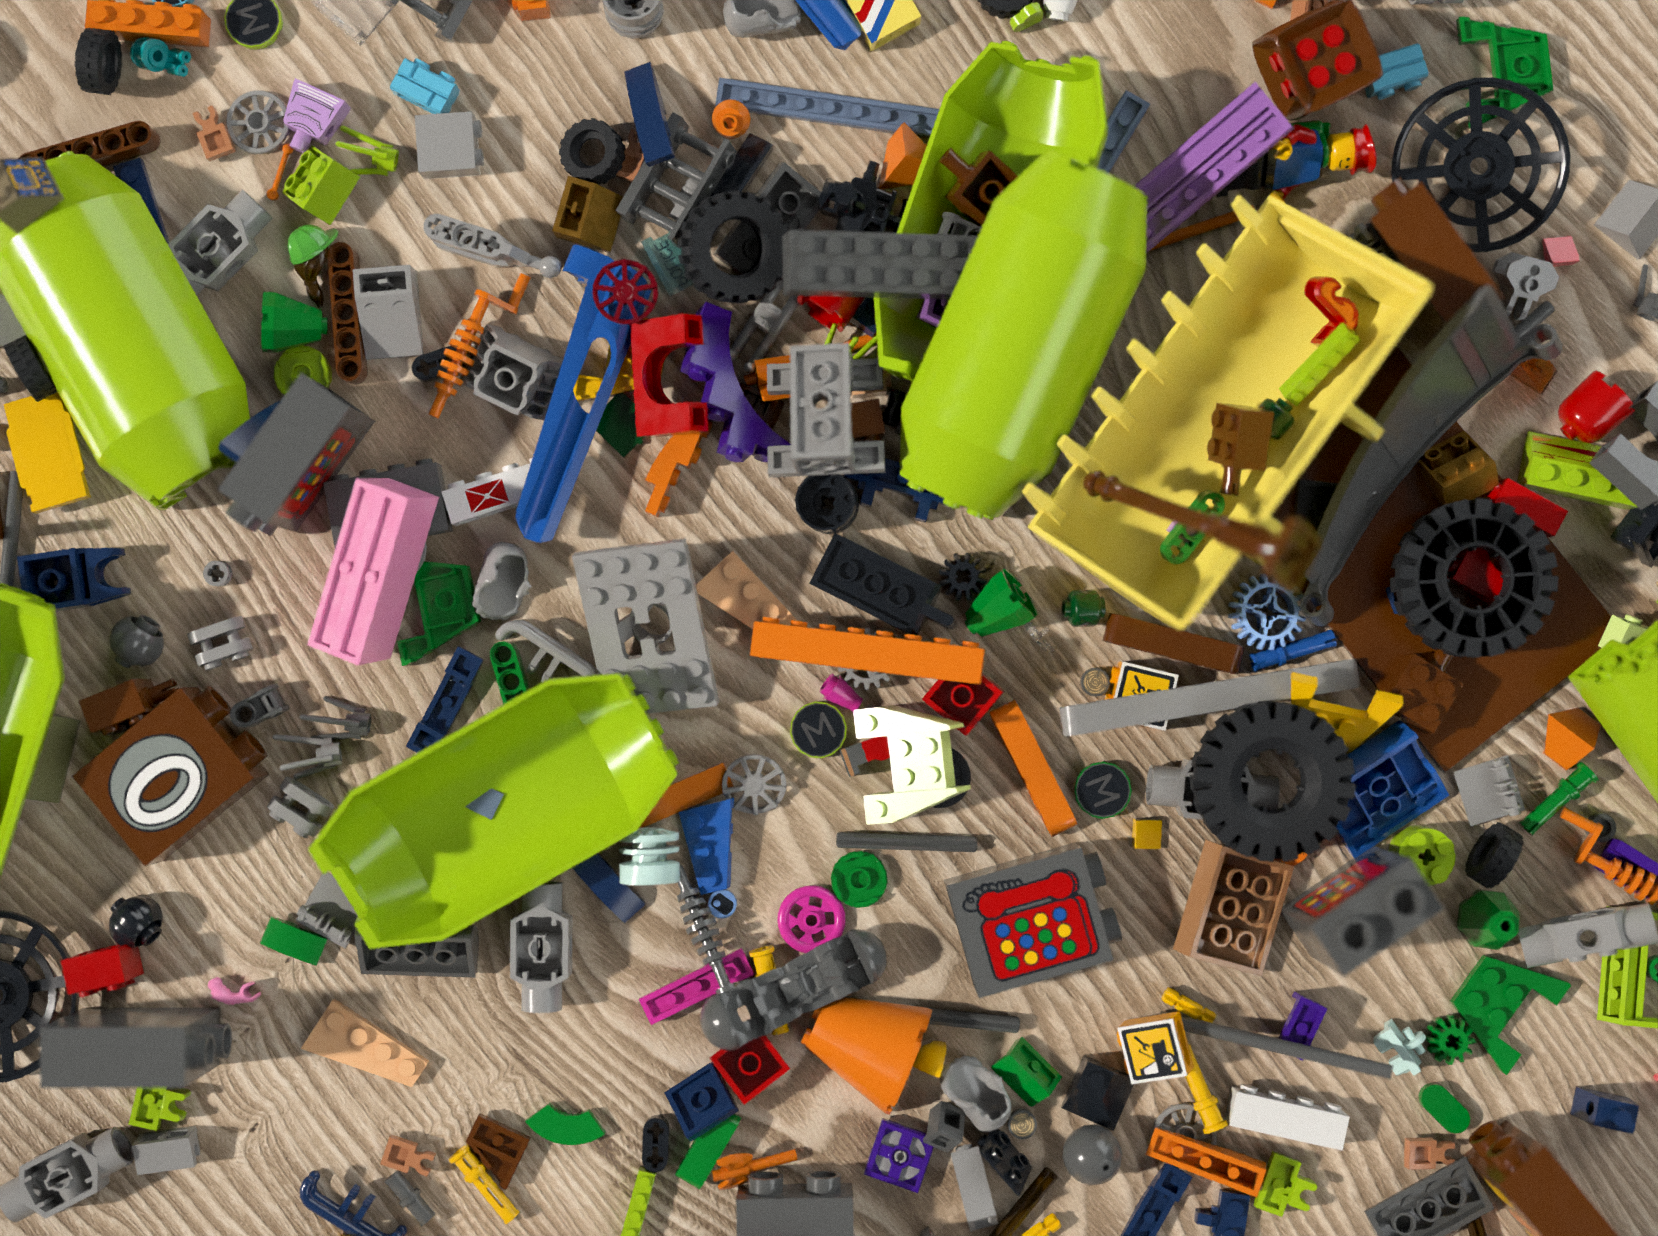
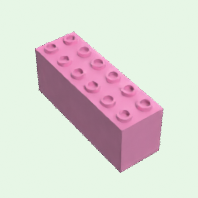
[308,478,439,665]

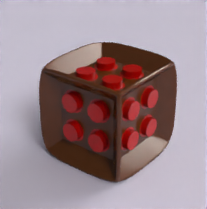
[1252,0,1383,121]

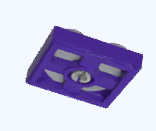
[864,1118,934,1193]

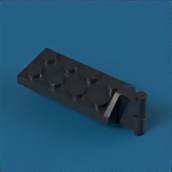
[809,533,957,635]

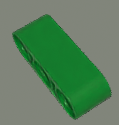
[490,641,530,704]
[675,1114,742,1190]

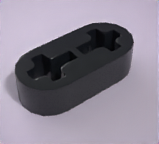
[411,346,465,382]
[642,1115,670,1173]

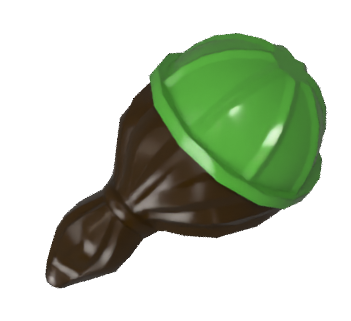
[287,225,339,308]

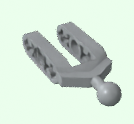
[423,214,562,279]

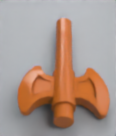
[712,1149,798,1190]

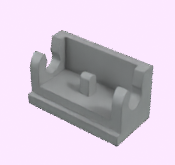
[132,1126,200,1175]

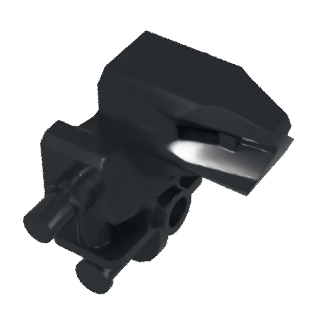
[819,161,908,233]

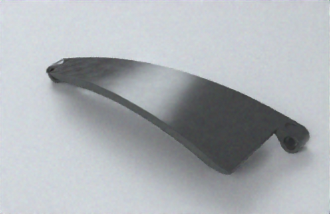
[1300,285,1563,626]

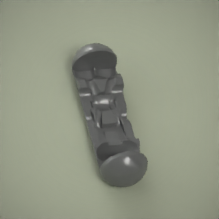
[700,929,887,1051]

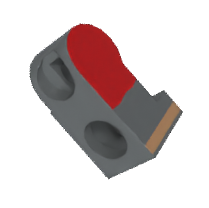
[839,736,890,777]

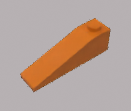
[1146,1127,1266,1197]

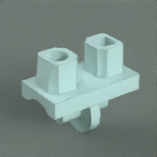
[1373,1019,1426,1076]

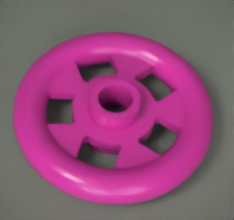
[777,885,846,953]

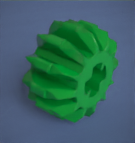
[1425,1015,1476,1065]

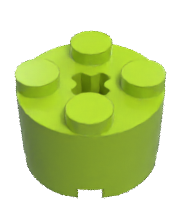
[1388,825,1455,886]

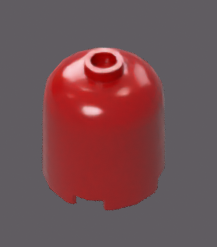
[796,296,865,332]
[1558,370,1635,443]

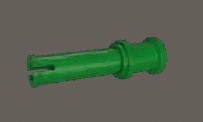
[1519,762,1599,836]

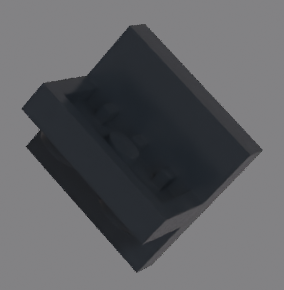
[1610,504,1658,568]

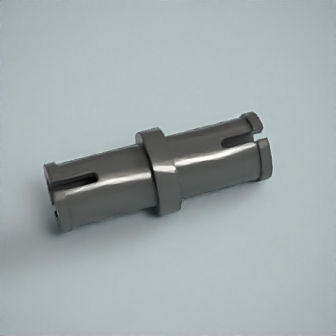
[385,1170,435,1226]

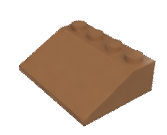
[1173,840,1294,976]

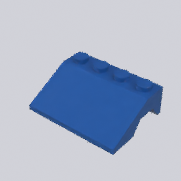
[1336,720,1449,859]

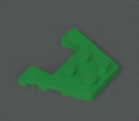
[1456,16,1554,129]
[397,561,481,666]
[1450,955,1571,1075]

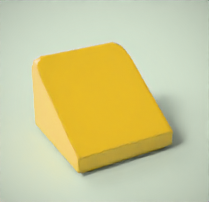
[1132,819,1162,849]

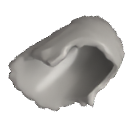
[723,0,802,38]
[472,542,532,620]
[940,1056,1011,1132]

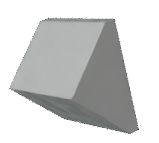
[1594,180,1658,260]

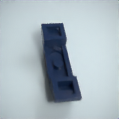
[406,646,484,753]
[572,852,646,923]
[1121,1163,1192,1236]

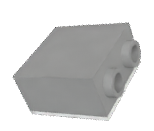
[415,111,484,179]

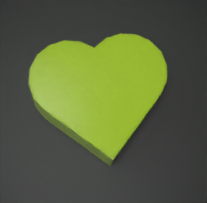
[1009,2,1043,32]

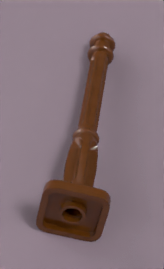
[1083,470,1320,593]

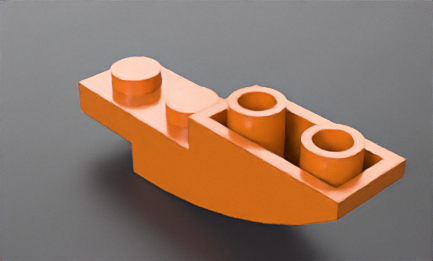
[645,418,713,517]

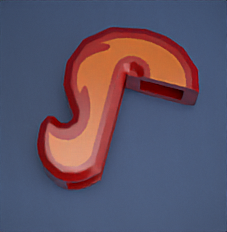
[1304,276,1359,347]

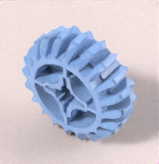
[1228,573,1306,650]

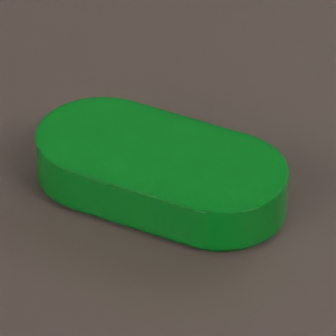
[1418,1083,1470,1134]

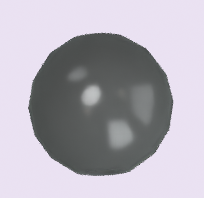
[1063,1124,1122,1186]

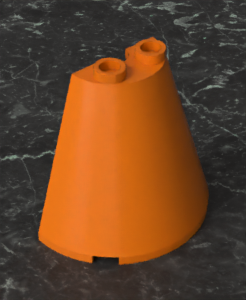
[801,997,932,1115]

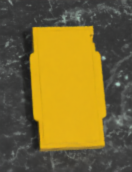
[3,392,91,514]

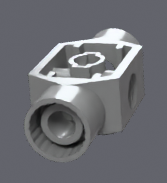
[168,189,273,296]
[1146,759,1280,820]
[510,881,573,1013]
[1518,903,1658,968]
[0,1127,133,1222]

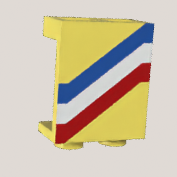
[846,0,921,51]

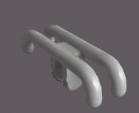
[730,280,799,373]
[495,620,598,682]

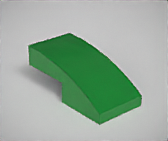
[260,916,328,966]

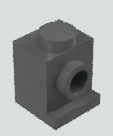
[923,1101,966,1153]

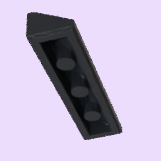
[710,133,773,243]

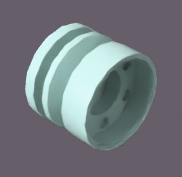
[619,827,680,885]

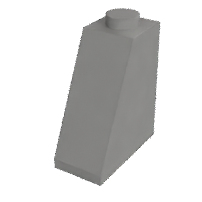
[951,1144,998,1231]

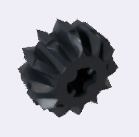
[939,553,987,601]

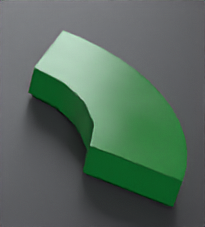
[525,1102,606,1145]

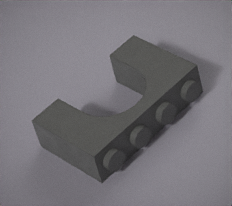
[1590,381,1658,510]
[323,459,453,549]

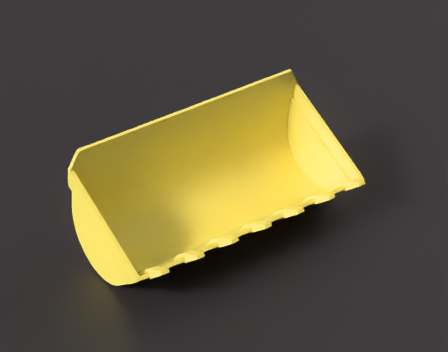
[1022,196,1433,631]

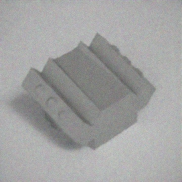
[460,324,563,420]

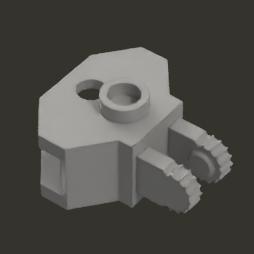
[1492,252,1559,321]

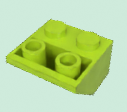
[282,145,360,225]

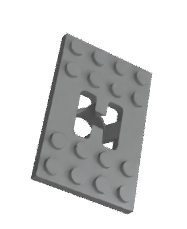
[572,538,719,713]

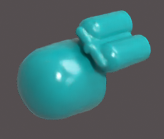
[130,37,191,77]

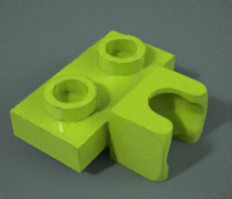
[128,1088,191,1131]
[1253,1151,1317,1217]

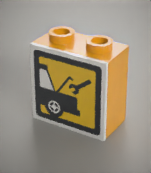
[1104,662,1179,731]
[1117,1011,1194,1084]

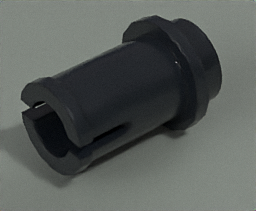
[882,389,907,427]

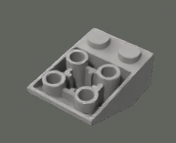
[353,265,423,360]

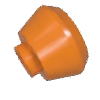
[712,99,750,139]

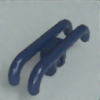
[299,1170,407,1236]

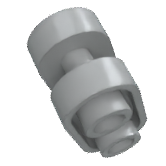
[187,616,253,670]
[267,777,334,838]

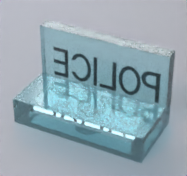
[641,232,694,297]

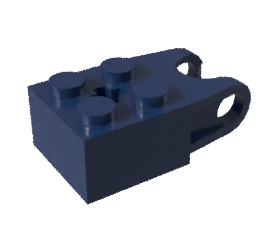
[17,548,131,612]

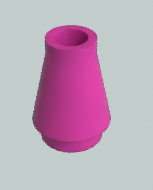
[819,674,863,712]

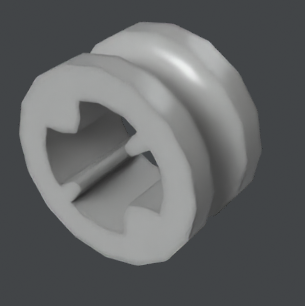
[203,561,232,587]

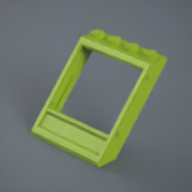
[1597,906,1658,1028]

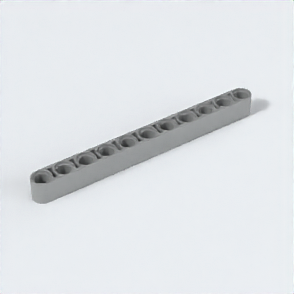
[1059,659,1361,737]

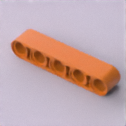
[989,700,1077,837]

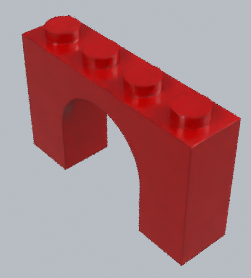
[630,314,709,437]
[1447,478,1568,605]

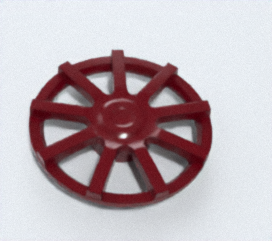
[593,259,658,324]

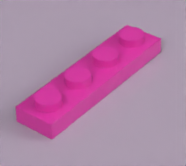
[639,947,754,1025]

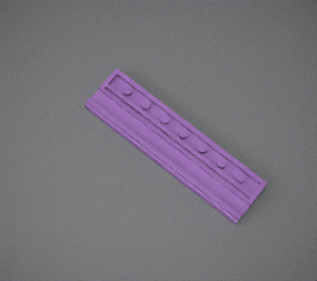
[1133,82,1294,253]

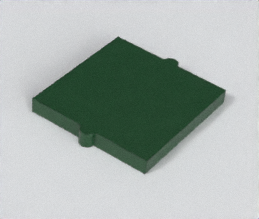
[596,393,645,458]

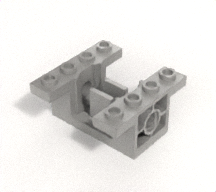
[767,343,885,478]

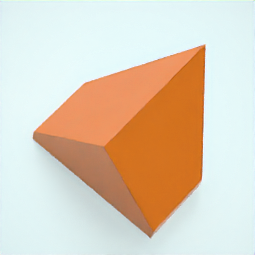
[878,122,927,189]
[1543,708,1601,770]

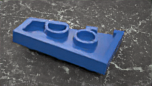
[679,798,734,895]

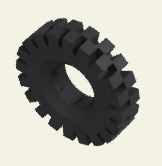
[1390,498,1559,657]
[1190,700,1356,862]

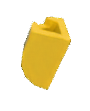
[913,1041,947,1078]

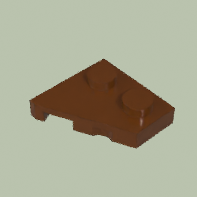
[466,1113,531,1190]

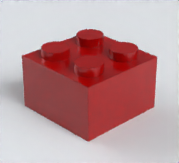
[922,673,1005,736]
[61,944,144,997]
[710,1035,790,1105]

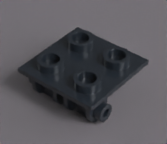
[977,1129,1032,1197]

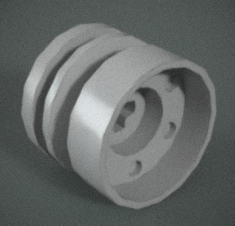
[602,0,664,39]

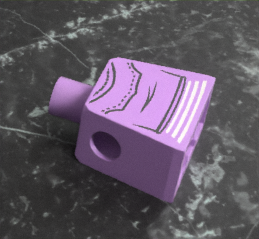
[283,78,351,153]

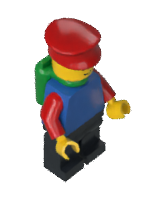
[1216,120,1377,204]

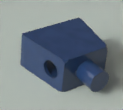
[1570,1086,1639,1134]

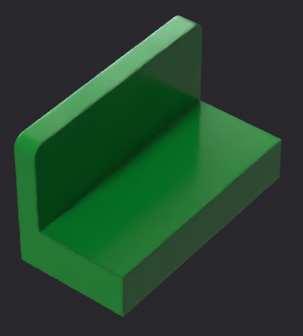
[991,1037,1062,1107]

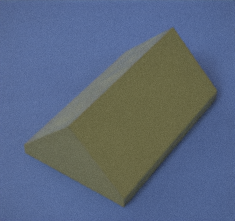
[26,714,81,803]

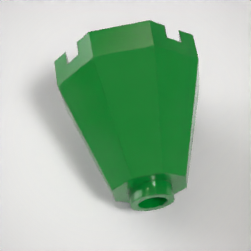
[261,292,328,353]
[965,568,1038,637]
[1457,889,1520,950]

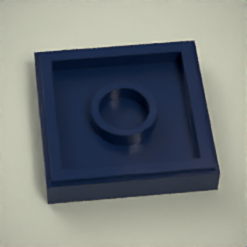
[664,1062,739,1142]

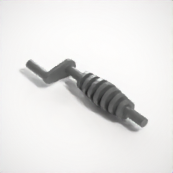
[677,865,751,1017]

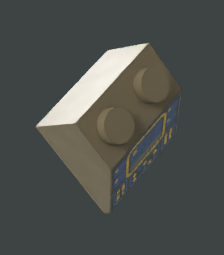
[0,158,64,233]

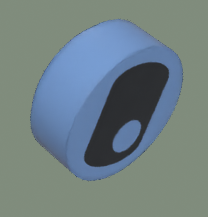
[708,889,737,919]

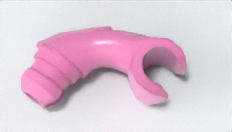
[208,977,261,1005]

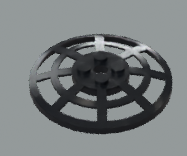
[1391,77,1570,252]
[0,910,79,1083]

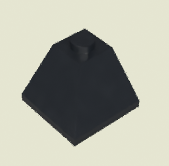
[1061,1055,1134,1131]

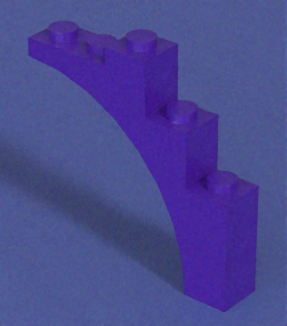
[680,302,791,463]

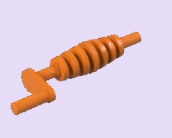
[428,273,531,419]
[1560,807,1658,907]

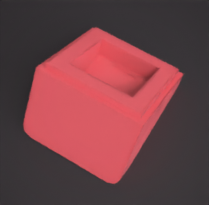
[1542,236,1580,267]

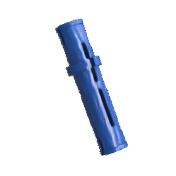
[1249,629,1337,672]

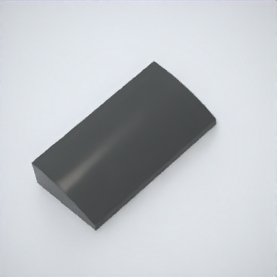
[713,162,821,275]
[1364,1156,1495,1236]

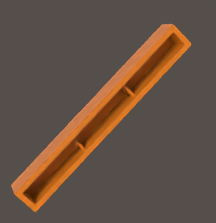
[750,617,985,685]

